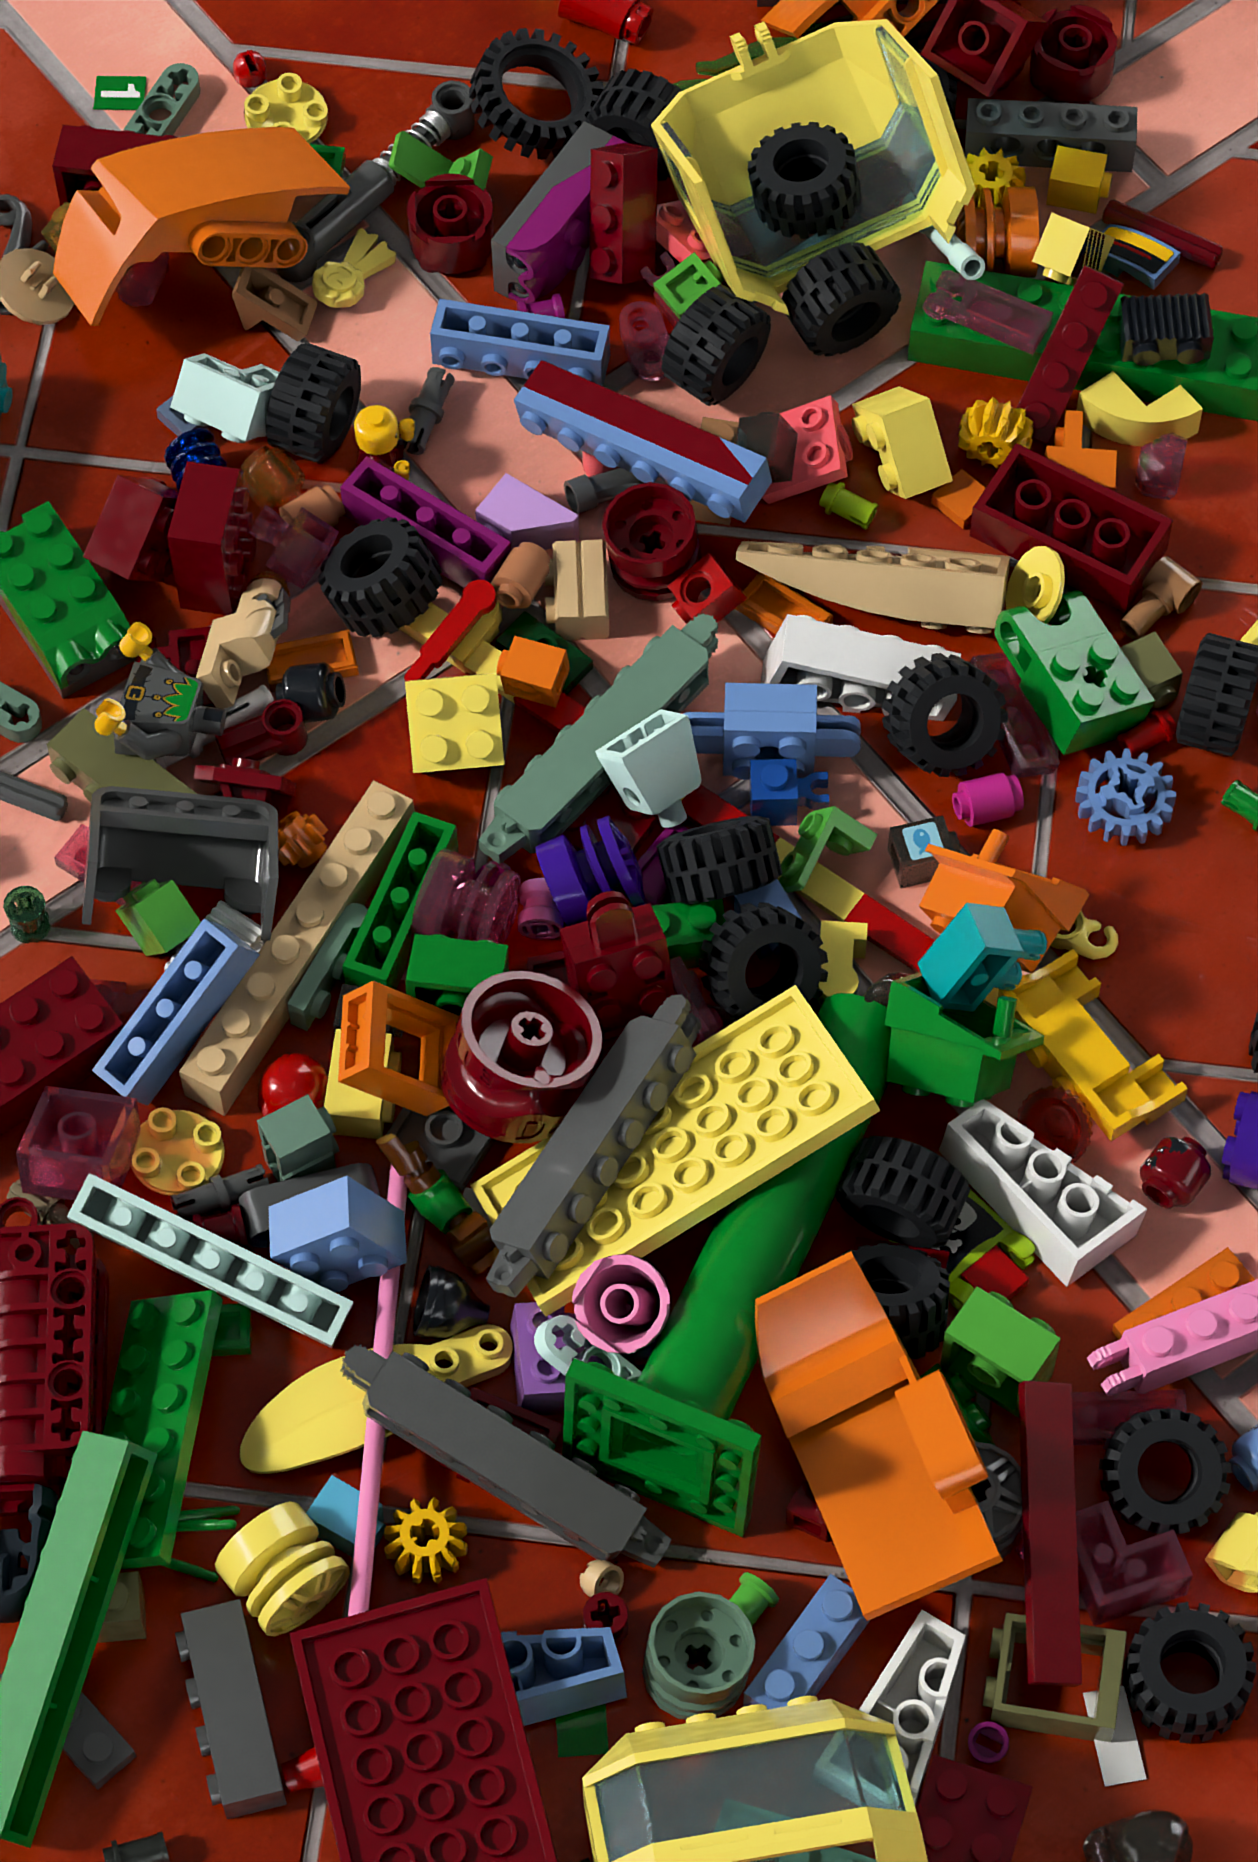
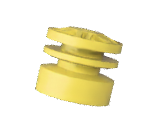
[215,1501,350,1637]

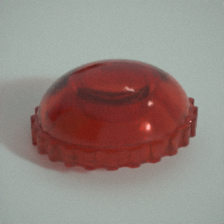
[1015,1085,1093,1163]

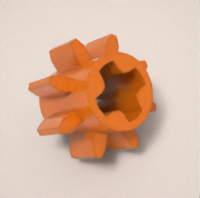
[278,811,328,868]

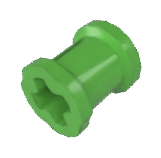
[729,1572,779,1630]

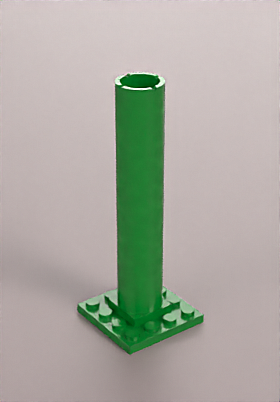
[562,993,891,1537]

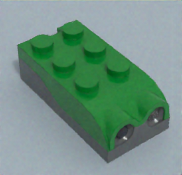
[0,501,135,699]

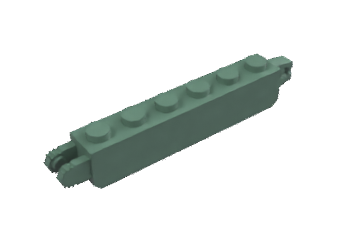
[479,613,718,864]

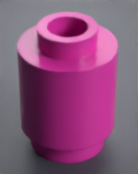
[952,773,1024,827]

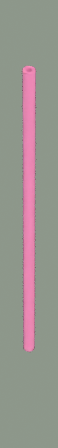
[348,1164,408,1616]

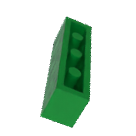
[342,811,458,992]

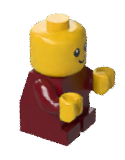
[354,405,415,480]

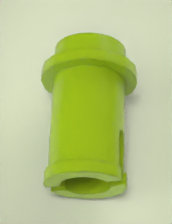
[819,482,879,530]

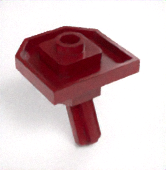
[193,757,296,804]

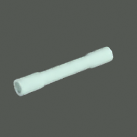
[905,198,985,281]

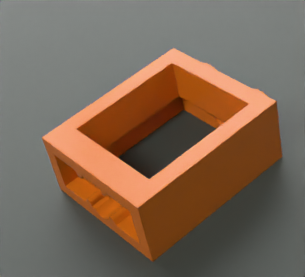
[338,981,459,1116]

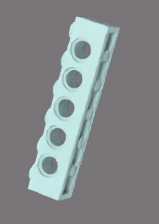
[67,1173,353,1348]

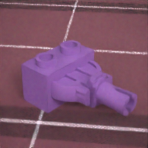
[510,1302,660,1415]

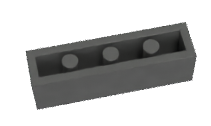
[175,1599,287,1819]

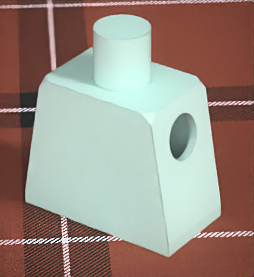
[595,709,702,828]

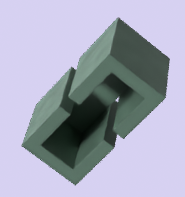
[257,1094,340,1182]

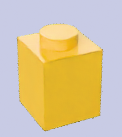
[1046,145,1113,214]

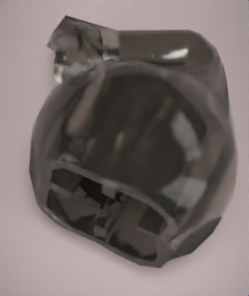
[1082,1809,1193,1862]

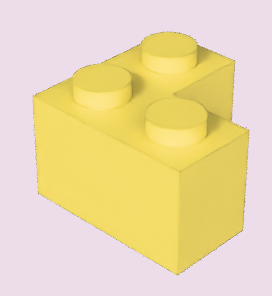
[852,386,953,499]

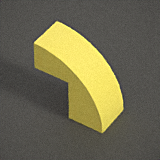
[1076,371,1203,447]

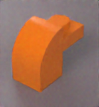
[1045,410,1117,491]

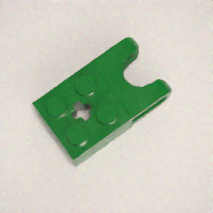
[994,591,1155,755]

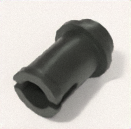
[102,1831,170,1862]

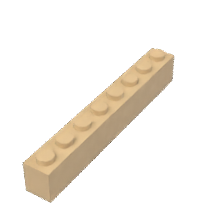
[179,780,414,1116]

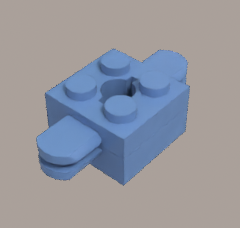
[684,683,861,780]

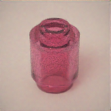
[115,252,170,307]

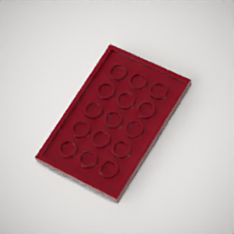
[289,1578,558,1862]

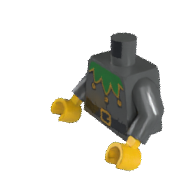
[95,622,226,760]

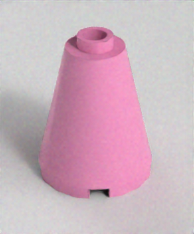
[572,1254,670,1354]

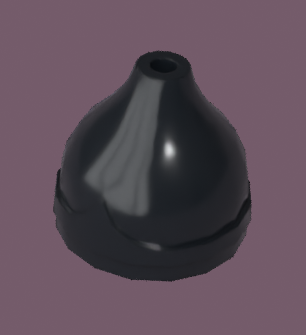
[413,1265,490,1340]

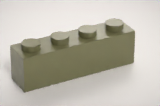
[47,708,197,803]

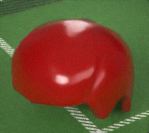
[257,1053,328,1116]

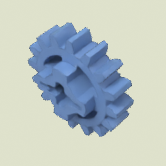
[1075,748,1176,846]

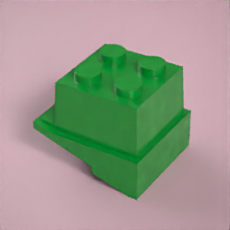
[885,972,1044,1107]

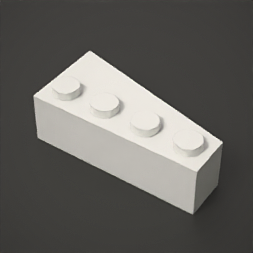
[761,614,961,721]
[939,1099,1147,1287]
[815,1610,966,1811]

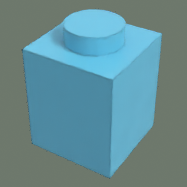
[306,1475,386,1558]

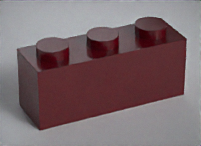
[589,143,658,284]

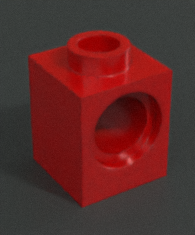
[667,553,747,624]

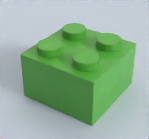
[940,1287,1061,1418]

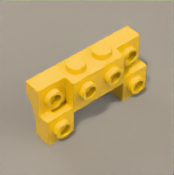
[997,949,1188,1142]

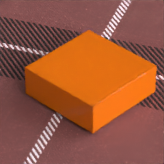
[931,469,985,529]

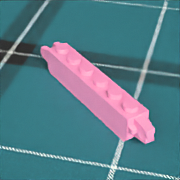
[1087,1279,1258,1396]

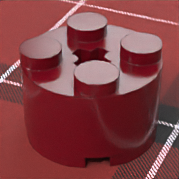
[1030,5,1117,104]
[407,174,494,274]

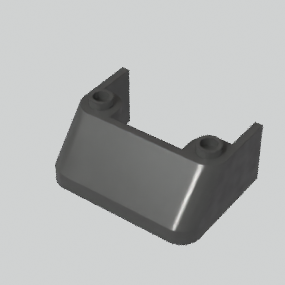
[82,786,279,941]

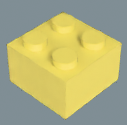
[405,673,505,773]

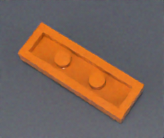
[1112,1247,1255,1340]

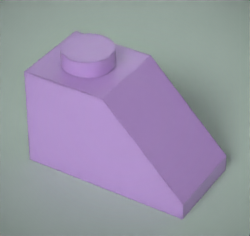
[475,473,579,550]

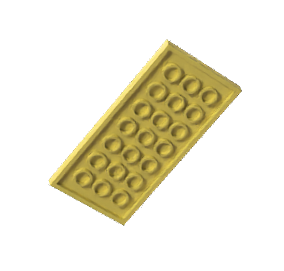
[470,985,880,1317]

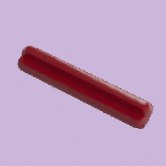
[1102,200,1223,269]

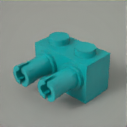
[917,903,1047,1012]

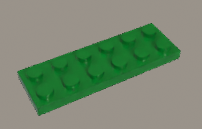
[103,1290,223,1569]

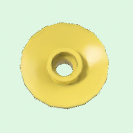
[1006,546,1065,624]

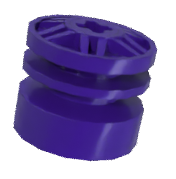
[535,815,647,926]

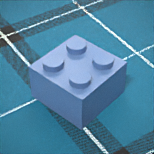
[269,1176,407,1292]

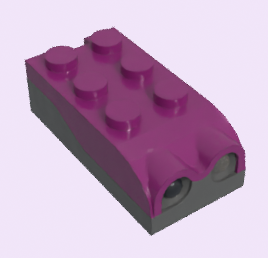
[491,121,627,303]

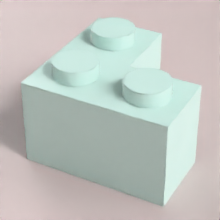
[170,353,279,443]

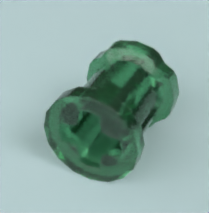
[3,886,50,943]

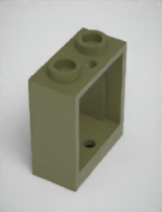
[982,1612,1127,1742]

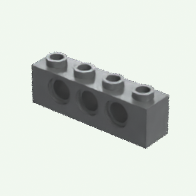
[964,98,1138,172]

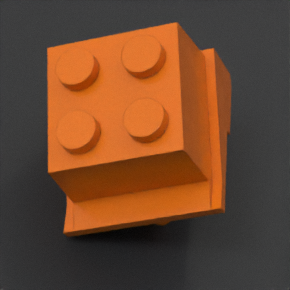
[919,829,1089,973]

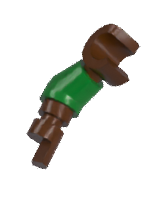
[376,1133,499,1275]

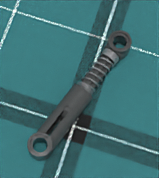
[276,80,475,283]

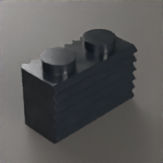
[1117,293,1214,366]

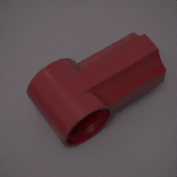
[214,699,308,766]

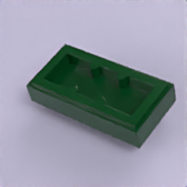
[496,611,593,695]

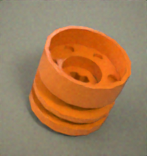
[954,186,1039,278]

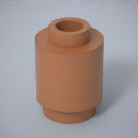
[277,485,346,546]
[491,542,550,609]

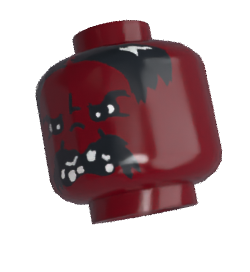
[1140,1137,1211,1209]

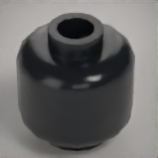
[275,662,346,723]

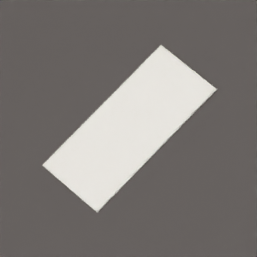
[1083,1686,1147,1787]

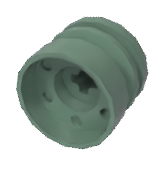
[642,1591,756,1720]

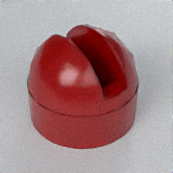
[233,50,267,88]

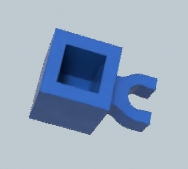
[749,759,830,826]

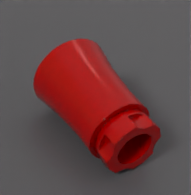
[558,0,654,45]

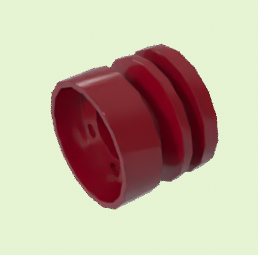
[602,482,702,601]

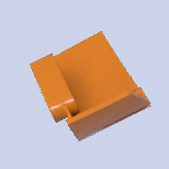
[53,127,350,326]
[755,1251,1003,1621]

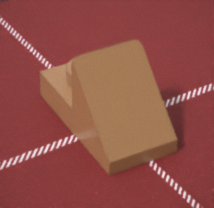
[232,267,318,342]

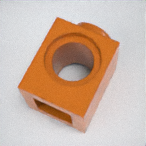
[496,636,570,708]

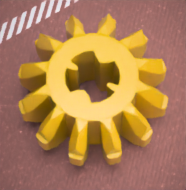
[966,147,1026,208]
[958,397,1033,469]
[384,1497,468,1585]

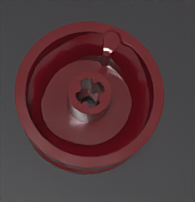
[440,971,602,1143]

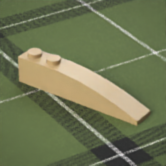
[736,541,1011,634]

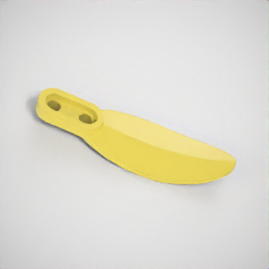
[240,1324,513,1474]

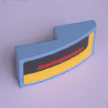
[1102,224,1181,290]

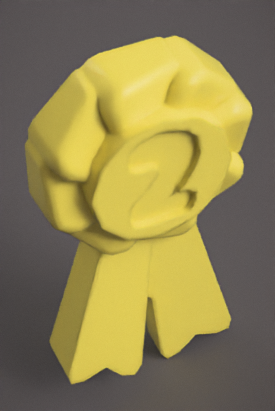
[312,228,396,308]

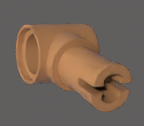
[1120,556,1203,640]

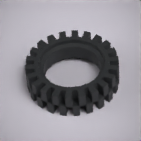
[469,28,604,160]

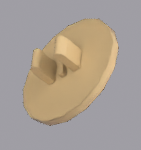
[0,248,75,325]

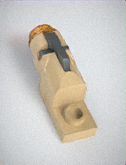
[196,571,291,709]

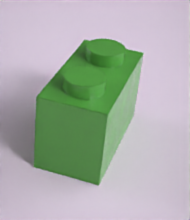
[115,878,201,956]

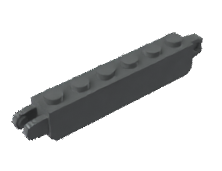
[486,994,702,1297]
[340,1344,672,1568]

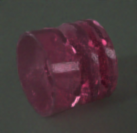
[411,848,521,944]

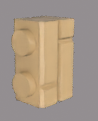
[545,539,609,640]

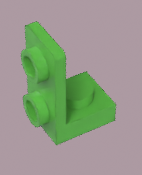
[389,131,493,191]
[653,252,724,319]
[779,806,878,893]

